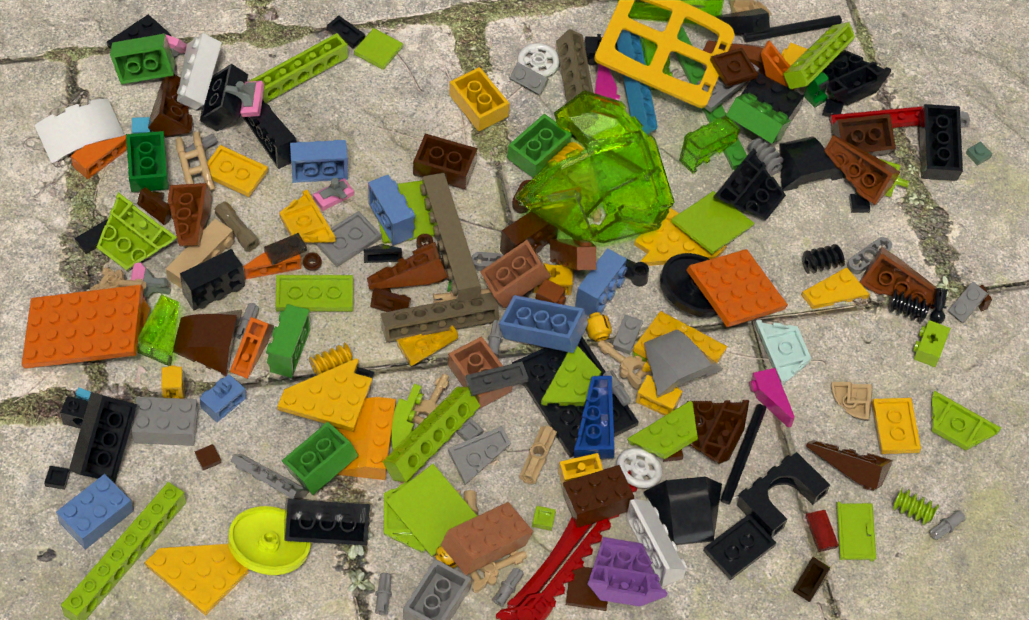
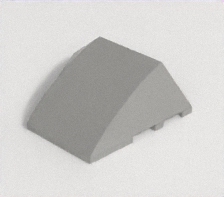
[644,330,723,398]

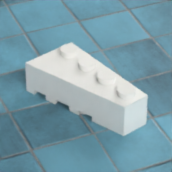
[177,33,222,110]

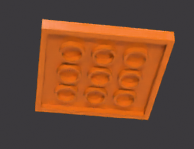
[686,249,788,327]

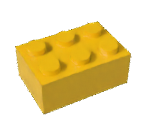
[449,67,510,132]

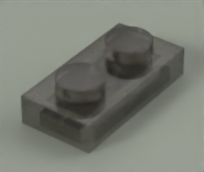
[264,233,307,265]

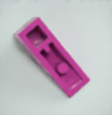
[594,64,620,112]
[749,368,795,427]

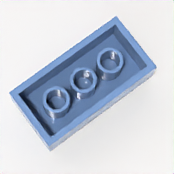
[499,295,588,353]

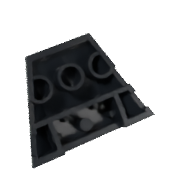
[822,50,891,105]
[779,136,846,192]
[713,148,786,221]
[643,476,722,545]

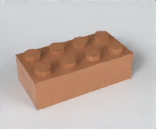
[441,502,533,575]

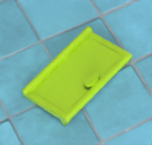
[836,501,877,562]

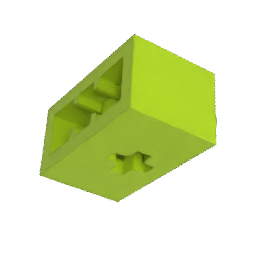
[913,320,951,367]

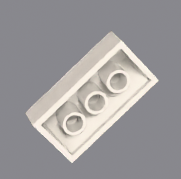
[626,499,687,587]

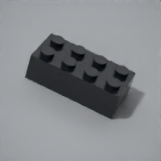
[919,104,963,181]

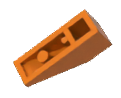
[761,40,795,90]
[71,135,127,179]
[243,240,301,279]
[229,317,274,379]

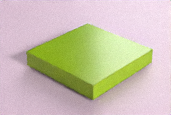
[354,28,403,70]

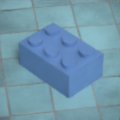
[290,140,348,183]
[368,174,415,245]
[575,248,627,316]
[56,474,133,550]

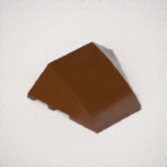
[173,310,242,377]
[686,400,749,464]

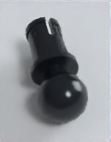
[930,288,948,324]

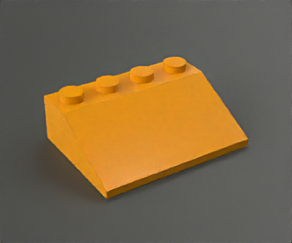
[333,397,396,480]

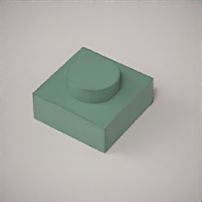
[966,142,992,166]

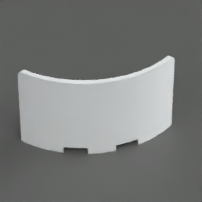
[34,99,124,163]

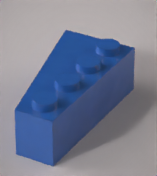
[574,376,615,459]

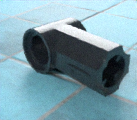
[624,258,649,287]

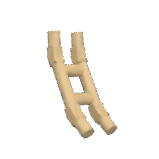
[175,132,215,190]

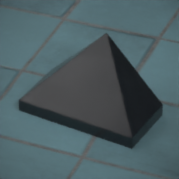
[364,244,402,263]

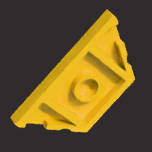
[279,190,336,243]

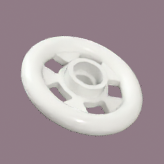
[517,43,560,77]
[616,448,662,488]

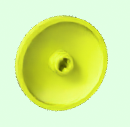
[227,506,311,575]

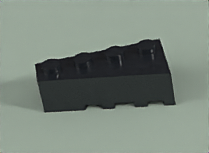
[243,100,297,169]

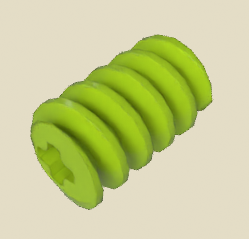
[893,487,939,526]

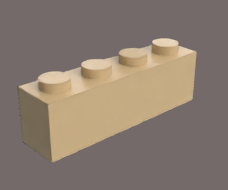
[166,219,234,289]

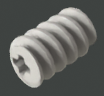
[747,137,784,176]

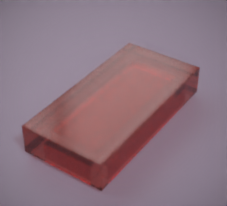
[805,510,839,552]

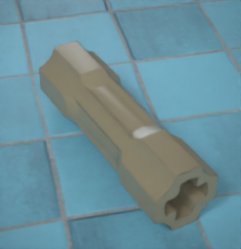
[214,201,259,252]

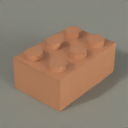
[480,240,551,308]
[448,336,513,409]

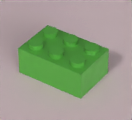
[110,34,175,84]
[726,93,791,144]
[507,114,572,179]
[266,304,310,378]
[282,422,359,495]

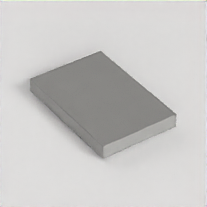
[314,211,382,267]

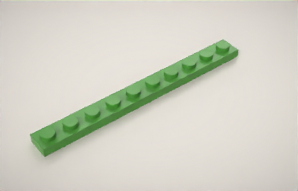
[674,27,747,170]

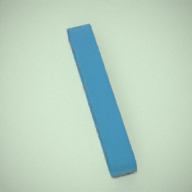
[617,30,657,138]

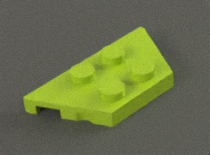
[541,345,601,406]
[931,391,1001,451]
[627,400,698,459]
[384,482,425,553]

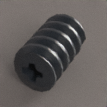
[802,244,845,274]
[889,288,932,323]

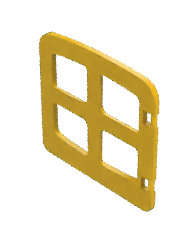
[594,0,734,108]

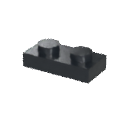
[327,16,365,48]

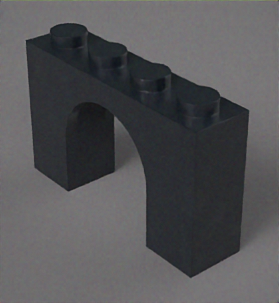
[737,452,830,537]

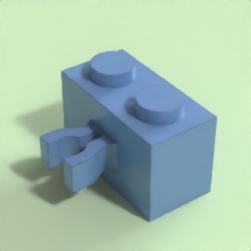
[199,374,246,423]

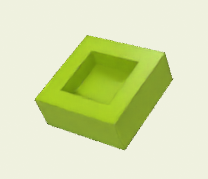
[532,506,556,531]

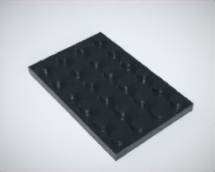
[512,337,639,458]

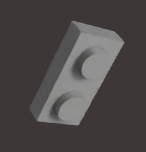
[509,62,549,95]
[948,282,988,323]
[612,314,643,355]

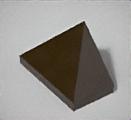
[793,557,830,602]

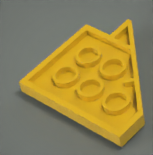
[634,205,727,266]
[633,311,727,372]
[277,358,372,432]
[145,544,249,616]

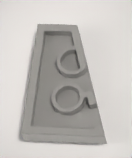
[448,426,511,485]

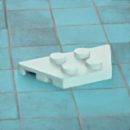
[755,320,811,385]

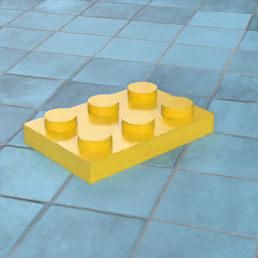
[201,145,268,197]
[872,398,921,454]

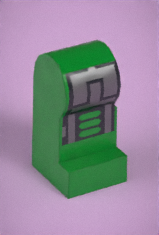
[804,72,829,108]

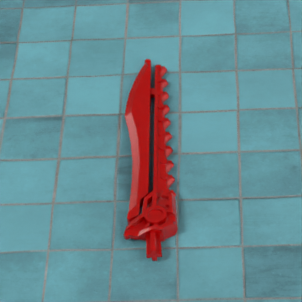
[496,471,637,620]

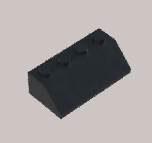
[69,392,137,483]
[284,498,370,546]

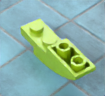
[392,383,424,450]

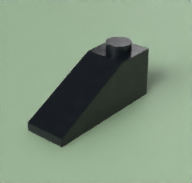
[713,8,770,34]

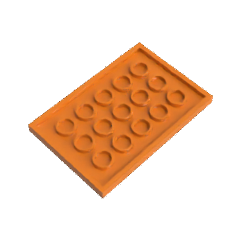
[21,285,144,368]

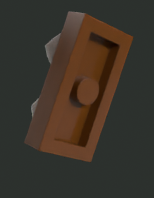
[137,187,171,225]
[370,288,411,312]

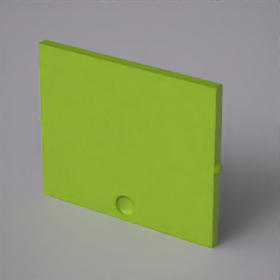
[378,180,434,244]
[671,191,755,254]
[385,464,477,557]

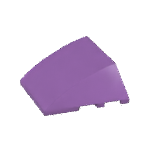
[588,537,667,606]

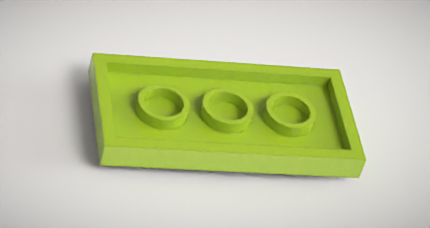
[275,275,353,311]

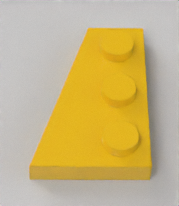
[801,267,870,309]
[397,325,458,366]

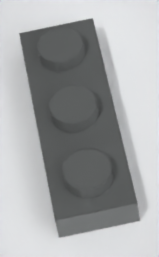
[465,362,528,396]

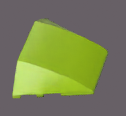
[96,192,177,271]

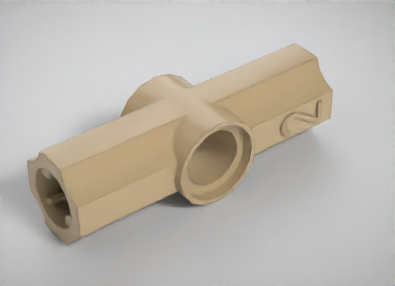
[519,425,557,484]

